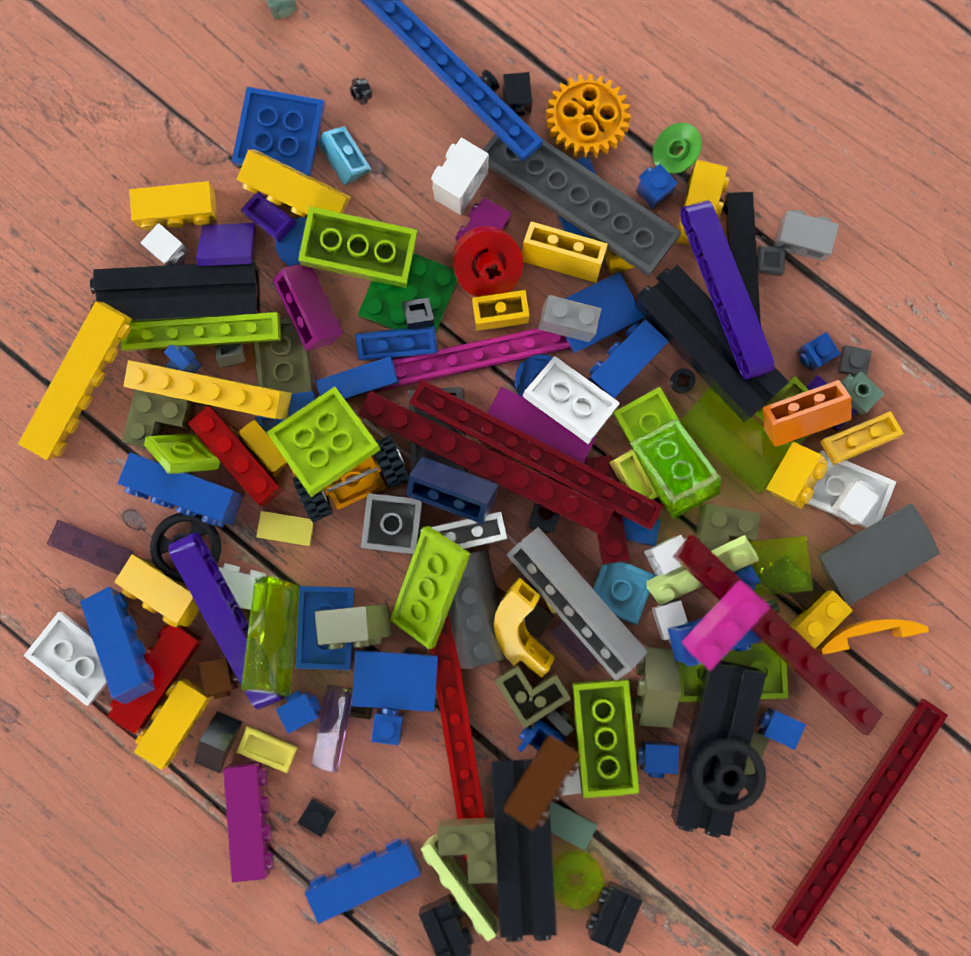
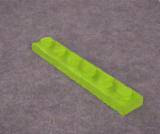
[121,312,281,352]

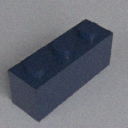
[406,457,498,524]

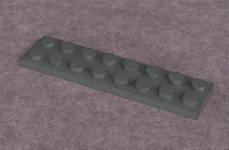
[483,135,681,277]

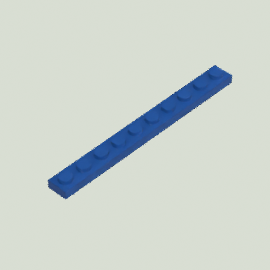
[360,0,543,162]

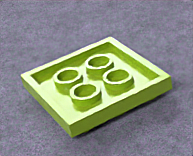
[267,387,381,497]

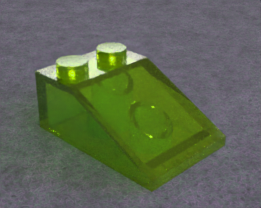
[630,419,721,519]

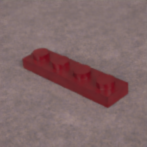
[584,455,629,565]

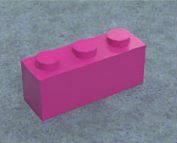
[682,580,770,671]

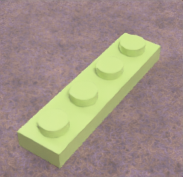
[646,535,759,606]
[421,834,499,942]

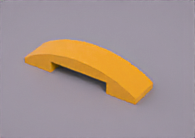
[815,619,929,655]

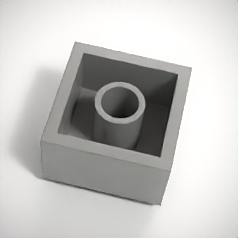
[361,493,423,554]

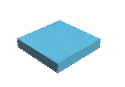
[593,562,656,625]

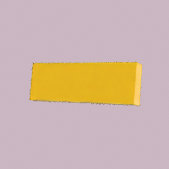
[820,411,904,466]

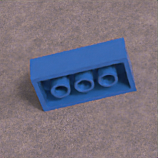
[117,452,244,527]

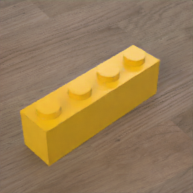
[236,150,351,217]

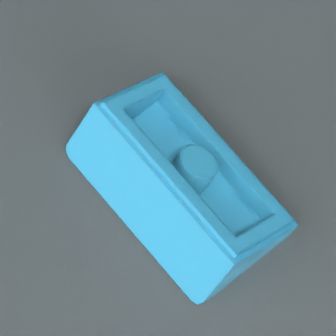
[318,126,371,185]

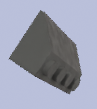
[448,550,506,669]

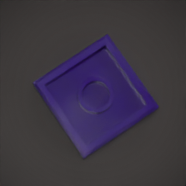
[196,223,256,266]

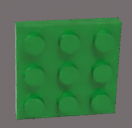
[357,253,458,334]

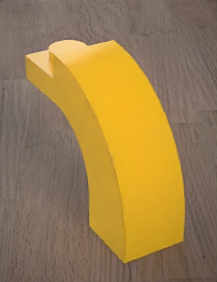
[494,578,555,678]

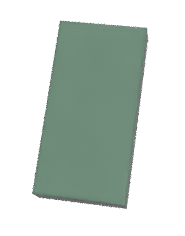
[550,801,598,850]

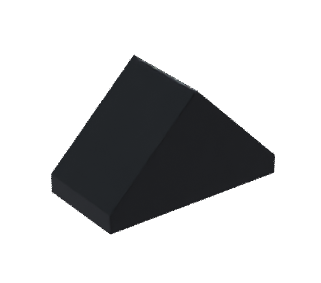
[194,711,242,773]

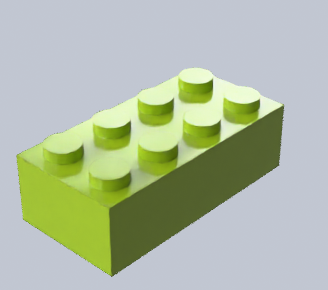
[298,206,417,288]
[571,678,639,798]

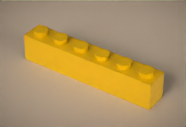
[18,301,132,460]
[123,360,292,420]

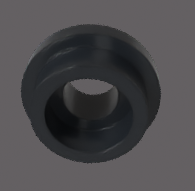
[350,78,372,105]

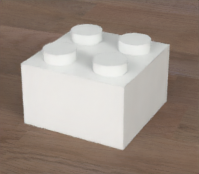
[431,137,489,216]

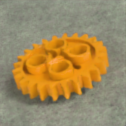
[546,74,631,158]

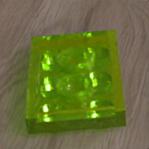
[749,536,813,595]

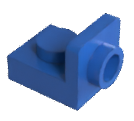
[797,332,841,372]

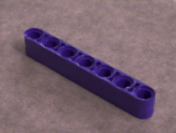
[680,200,775,379]
[169,532,285,710]

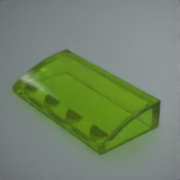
[680,387,788,494]
[241,576,299,696]

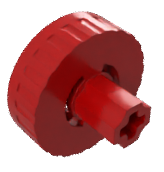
[452,226,524,297]

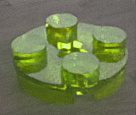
[553,850,604,910]

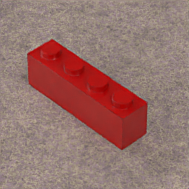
[188,405,284,507]
[107,624,204,734]

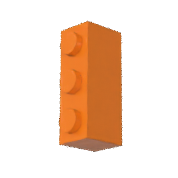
[762,380,851,447]

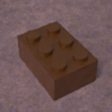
[503,734,581,830]

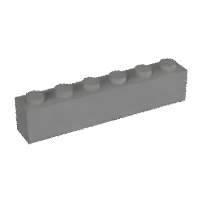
[506,527,648,681]

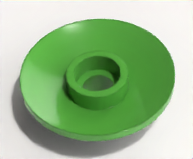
[653,123,702,174]

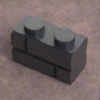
[586,881,643,953]
[419,895,475,956]

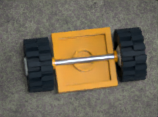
[293,435,409,523]

